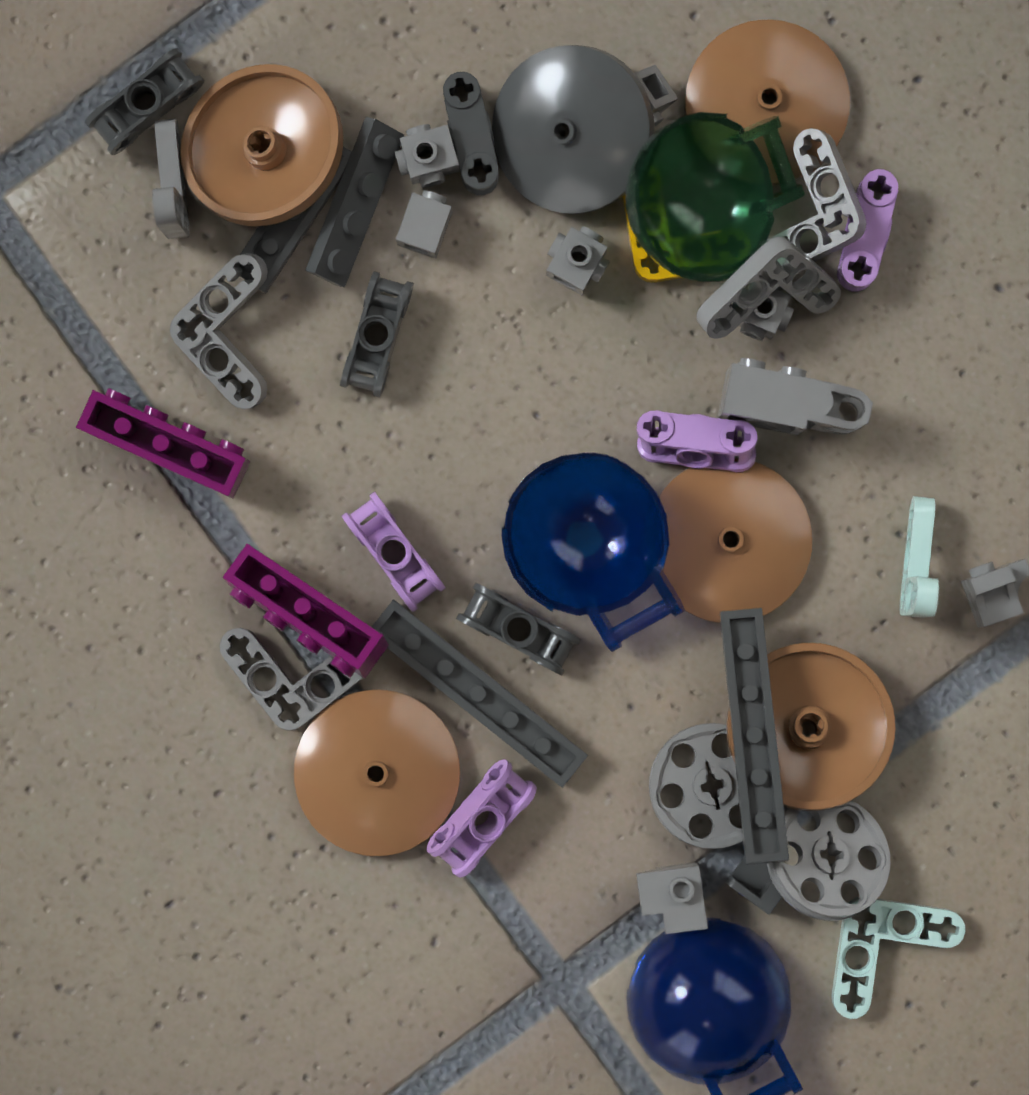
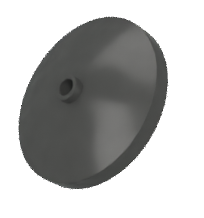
[492,45,655,214]

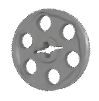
[649,723,743,849]
[767,801,890,921]

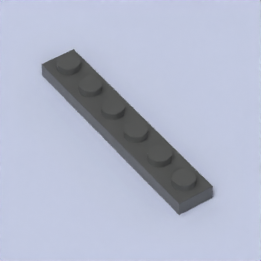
[372,599,588,788]
[719,608,789,865]

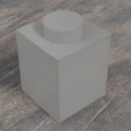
[396,190,453,259]

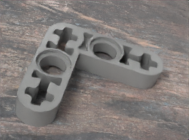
[152,119,190,239]
[753,128,867,265]
[697,237,841,339]
[170,253,268,409]
[220,628,373,730]

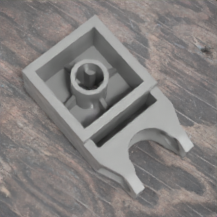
[717,358,873,435]

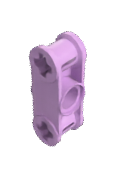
[837,169,898,292]
[637,410,757,472]
[341,491,446,612]
[427,759,537,878]

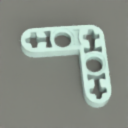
[900,496,939,618]
[832,897,965,1019]

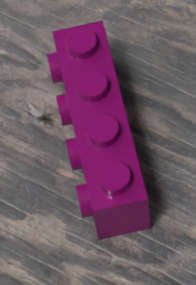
[76,388,251,499]
[223,544,389,679]

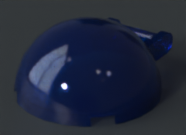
[501,452,685,652]
[626,917,803,1095]

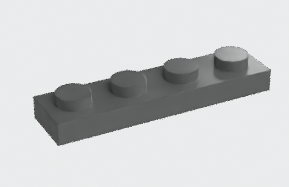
[305,117,404,288]
[239,146,351,294]

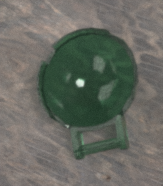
[626,112,805,282]

